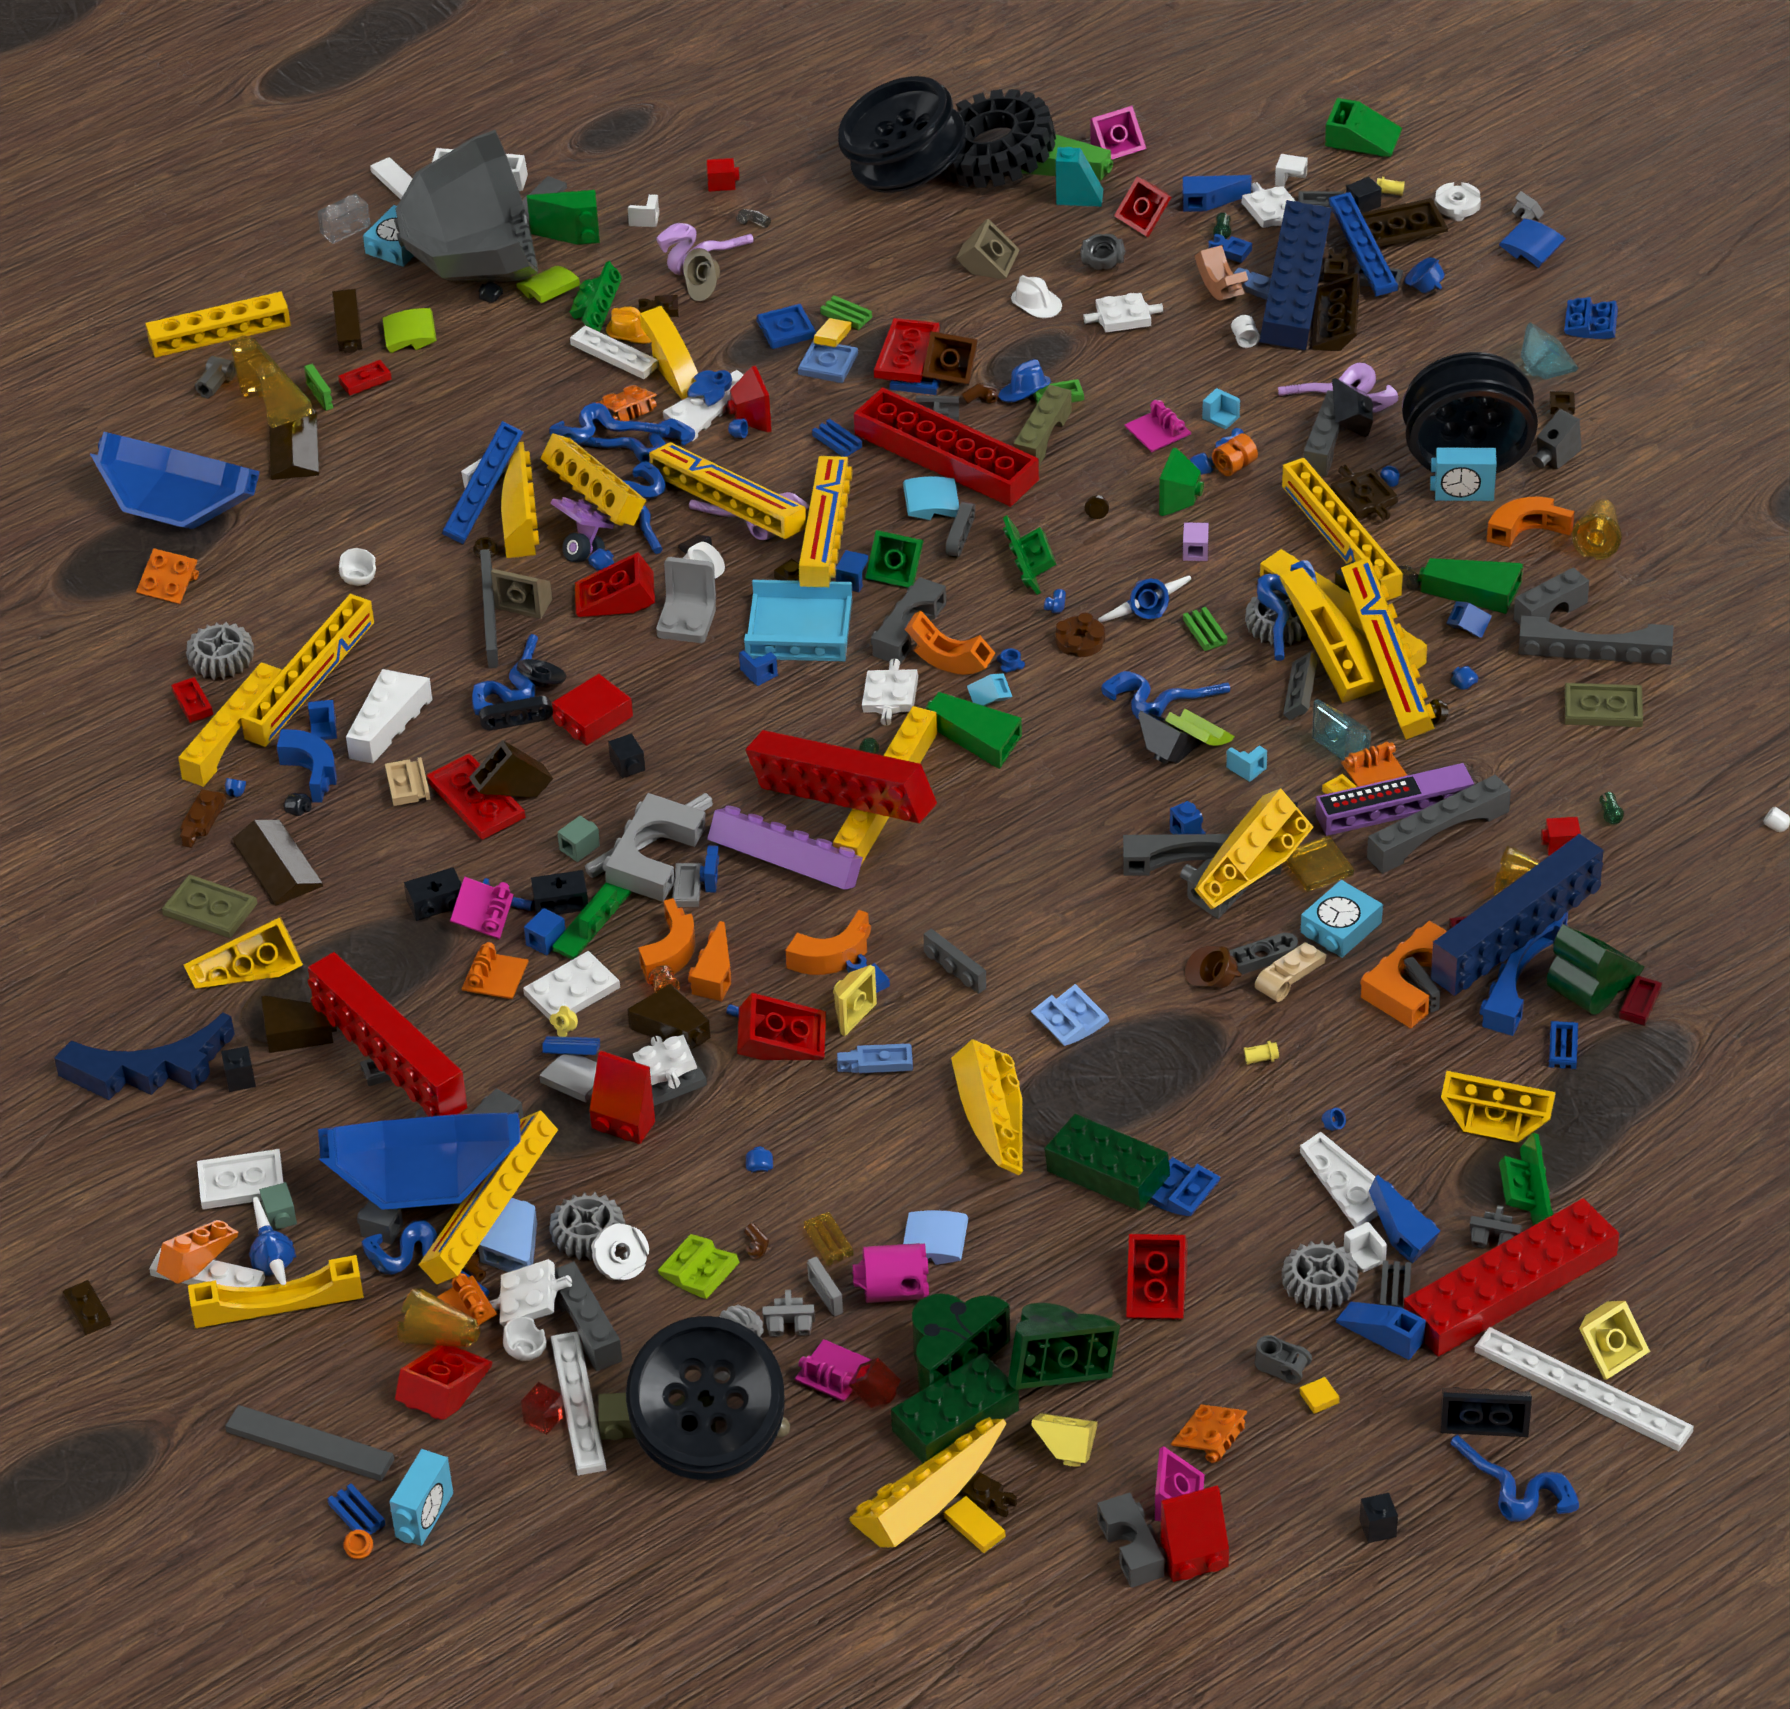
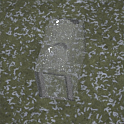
[317,193,371,244]

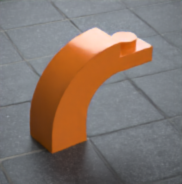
[1487,497,1574,548]
[905,611,995,675]
[638,898,695,984]
[785,910,871,975]

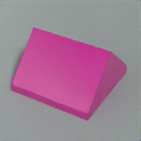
[1090,106,1146,160]
[1155,1446,1205,1521]

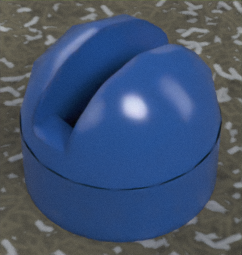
[728,419,748,438]
[1380,465,1400,487]
[225,778,246,797]
[1321,1108,1346,1131]

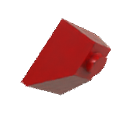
[1114,176,1172,237]
[727,366,772,432]

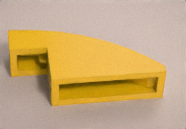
[640,306,698,400]

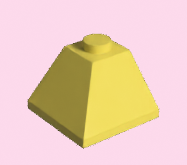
[833,965,877,1036]
[1579,1301,1650,1380]
[1031,1413,1097,1467]

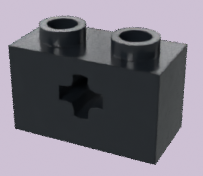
[404,867,462,921]
[531,870,588,915]

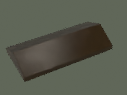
[1361,198,1448,247]
[1312,273,1360,351]
[269,403,319,480]
[232,820,323,906]

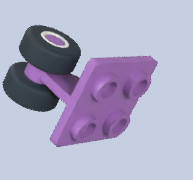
[551,497,614,562]

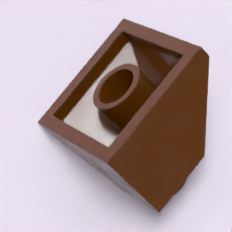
[922,331,978,386]

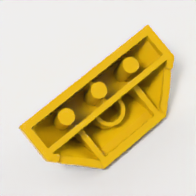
[1441,1071,1556,1143]

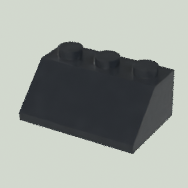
[1441,1387,1532,1437]

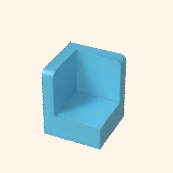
[1202,388,1240,429]
[967,673,1012,706]
[1226,745,1267,782]

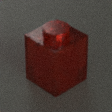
[848,1358,901,1408]
[521,1382,564,1435]

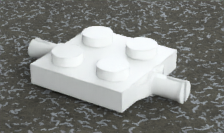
[1241,182,1295,228]
[1083,293,1163,333]
[862,659,918,726]
[633,1035,697,1089]
[489,1259,572,1327]

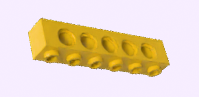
[145,291,291,358]
[540,433,646,526]

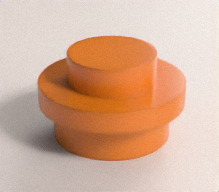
[344,1530,373,1560]

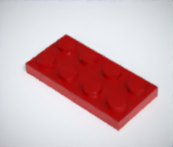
[874,318,940,383]
[426,753,526,840]

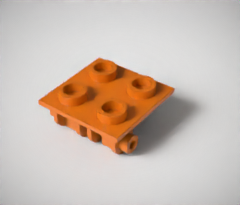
[596,385,657,421]
[136,548,199,604]
[1341,741,1408,787]
[462,942,529,999]
[424,1272,497,1344]
[1171,1405,1247,1463]

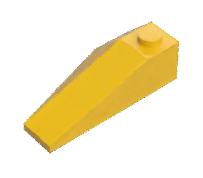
[184,917,303,989]

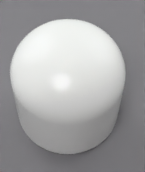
[1763,807,1790,832]

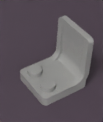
[656,557,716,643]

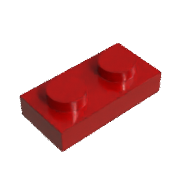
[338,360,392,396]
[171,677,213,723]

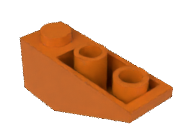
[688,921,731,1002]
[156,1220,238,1284]

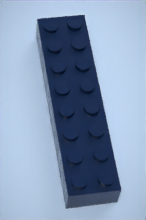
[1259,200,1332,350]
[1431,834,1603,996]

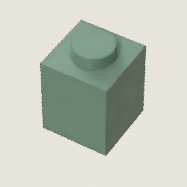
[557,816,600,862]
[259,1182,297,1230]

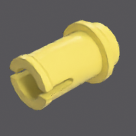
[1377,177,1405,196]
[1244,1041,1279,1065]

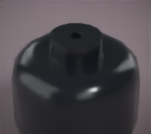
[478,281,503,303]
[284,793,312,816]

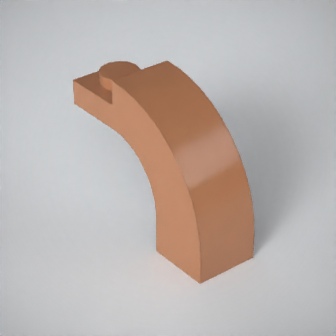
[1195,245,1248,300]

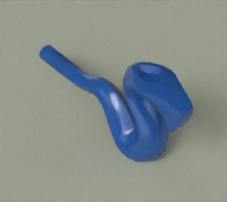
[549,403,670,445]
[580,418,695,463]
[622,461,665,554]
[1257,560,1317,661]
[472,634,538,716]
[1101,671,1230,720]
[362,1220,490,1297]
[1451,1435,1579,1522]

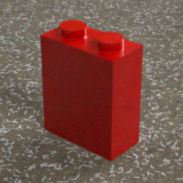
[552,673,633,746]

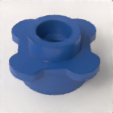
[997,648,1025,672]

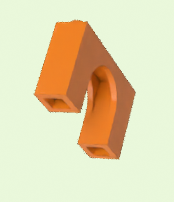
[1360,920,1447,1029]

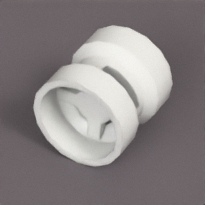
[1231,315,1260,348]

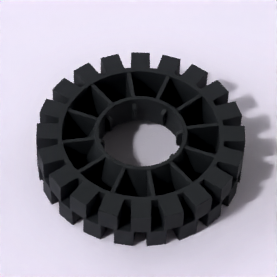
[941,89,1056,188]

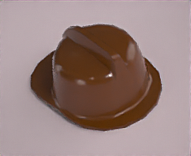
[1185,946,1241,989]

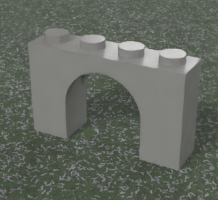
[603,793,705,902]

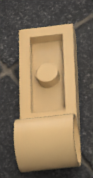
[1255,942,1326,1002]

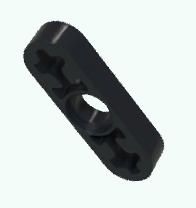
[479,696,553,731]

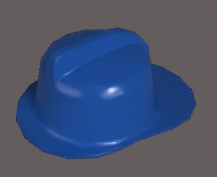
[1404,257,1445,294]
[999,359,1051,402]

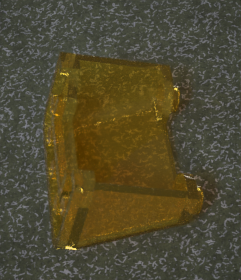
[229,336,313,428]

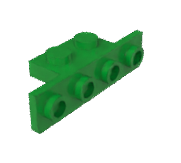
[569,261,622,332]
[1003,515,1057,595]
[553,883,631,960]
[1499,1133,1553,1226]

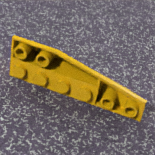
[501,442,539,558]
[1279,567,1386,703]
[1194,788,1313,909]
[951,1039,1023,1175]
[849,1417,1006,1547]

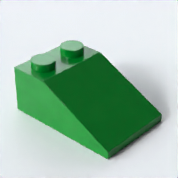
[527,190,600,245]

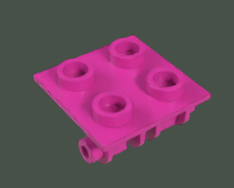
[1124,400,1191,452]
[450,877,514,939]
[795,1339,873,1402]

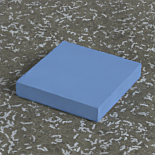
[798,339,858,383]

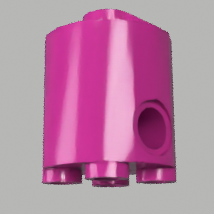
[853,1243,929,1303]

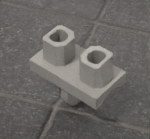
[763,1290,815,1337]

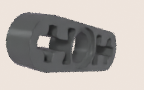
[946,502,976,557]
[1229,933,1298,975]

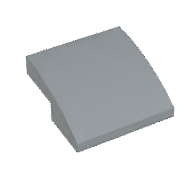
[539,1054,597,1103]

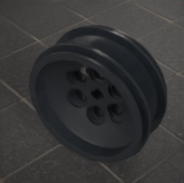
[838,76,965,193]
[1402,352,1538,474]
[626,1316,785,1481]

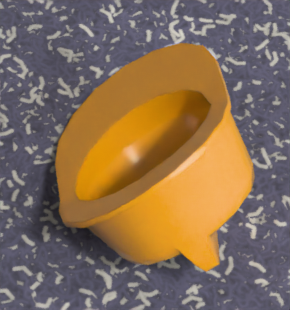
[606,306,651,344]

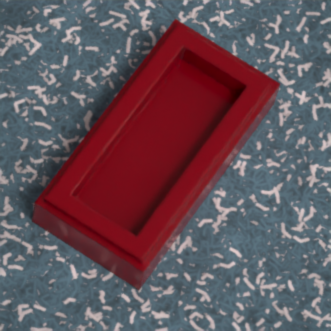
[1619,975,1662,1026]

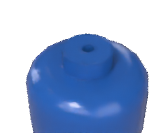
[1190,453,1214,474]
[588,548,614,571]
[1451,666,1478,690]
[746,1147,773,1172]

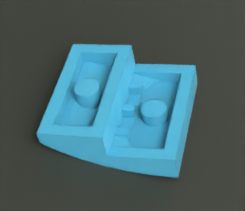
[903,477,959,520]

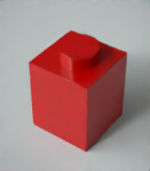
[707,158,740,192]
[1541,817,1581,855]

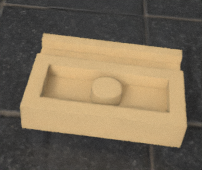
[385,757,430,806]

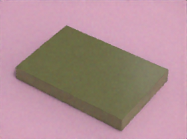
[1565,683,1643,727]
[162,874,257,938]

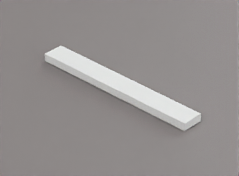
[1475,1327,1694,1452]

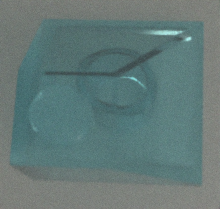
[1520,322,1579,380]
[1312,699,1371,761]

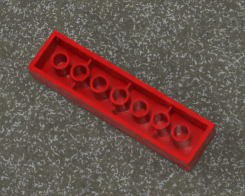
[854,387,1039,507]
[745,730,937,824]
[308,952,467,1117]
[1403,1198,1619,1357]

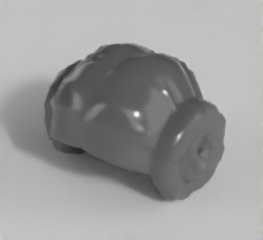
[1080,234,1125,270]

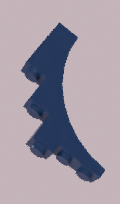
[54,1013,235,1100]

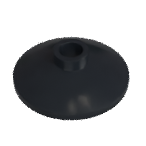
[517,659,566,687]

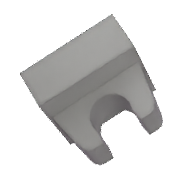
[1512,191,1544,220]

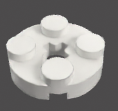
[1435,182,1481,221]
[591,1223,649,1280]

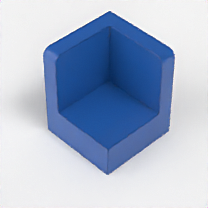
[836,550,868,592]
[1446,601,1492,638]
[739,650,778,686]
[308,700,337,740]
[524,908,566,956]

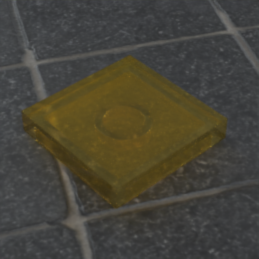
[1285,835,1354,892]

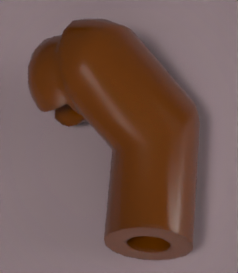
[961,383,998,404]
[744,1223,769,1259]
[462,1247,486,1282]

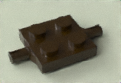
[1331,465,1398,521]

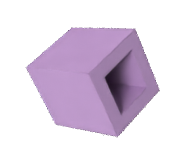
[1183,523,1209,561]

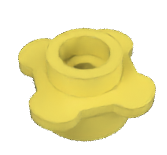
[550,1006,578,1037]

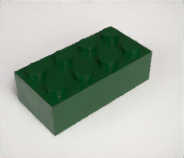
[1044,1114,1170,1211]
[891,1353,1019,1463]

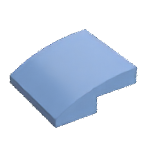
[1031,984,1109,1046]
[903,1210,968,1265]

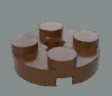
[1055,613,1105,657]

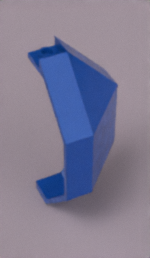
[90,432,260,529]
[318,1112,521,1210]

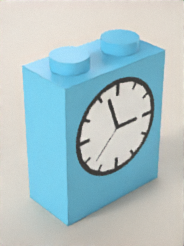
[363,205,414,267]
[1430,448,1497,501]
[1301,880,1383,958]
[389,1449,453,1546]

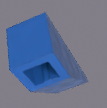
[1182,175,1251,212]
[1369,1175,1441,1263]
[1336,1302,1426,1360]

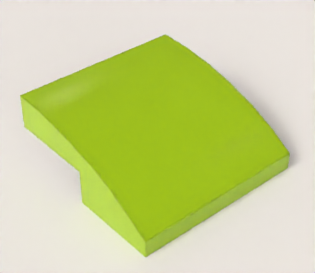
[516,266,580,303]
[382,308,437,353]
[1165,709,1235,746]
[658,1234,740,1299]

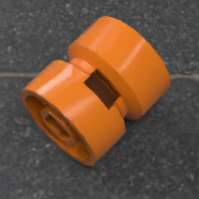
[1212,433,1258,477]

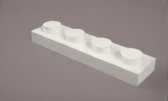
[570,326,659,379]
[149,1248,265,1287]

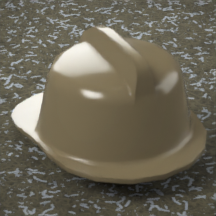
[683,248,720,302]

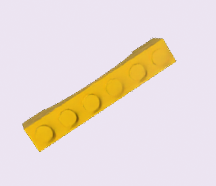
[178,662,282,787]
[188,1255,364,1328]

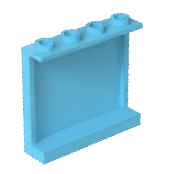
[744,580,852,662]

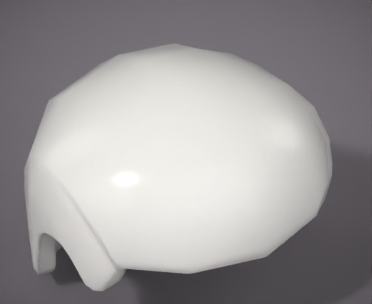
[339,548,376,586]
[503,1317,546,1361]

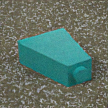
[1056,147,1103,207]

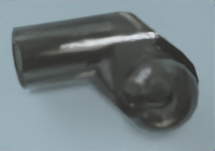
[736,208,771,228]
[1397,565,1421,590]

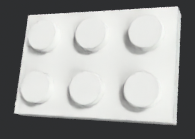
[523,951,620,1020]
[197,1149,284,1210]

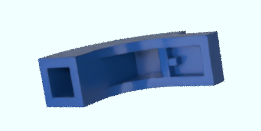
[277,729,337,803]

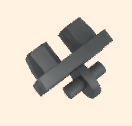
[916,395,959,421]
[1470,1205,1522,1249]

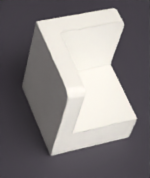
[1275,154,1308,187]
[628,195,659,227]
[1344,1222,1387,1273]

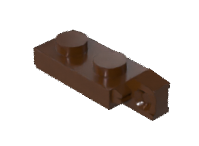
[180,789,226,848]

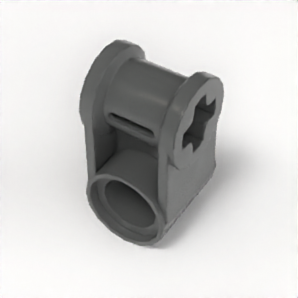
[1255,1335,1312,1384]

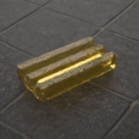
[804,1212,854,1266]

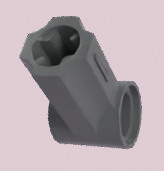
[195,355,237,399]

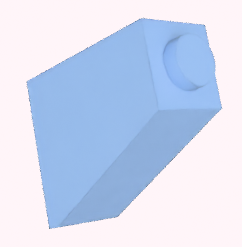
[478,1198,537,1272]

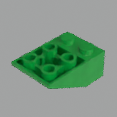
[1325,98,1402,157]

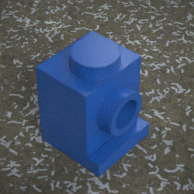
[1170,801,1206,834]

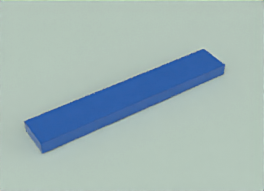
[1329,192,1398,296]
[442,421,523,545]

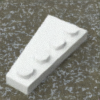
[663,370,743,441]
[1300,1132,1378,1228]

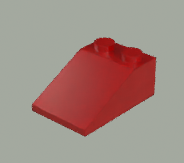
[575,552,655,617]
[737,993,826,1060]
[590,1051,655,1144]
[1126,1234,1188,1319]
[395,1342,493,1420]
[1161,1485,1229,1582]

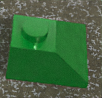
[1159,448,1204,516]
[865,530,924,588]

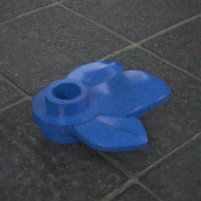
[687,370,732,407]

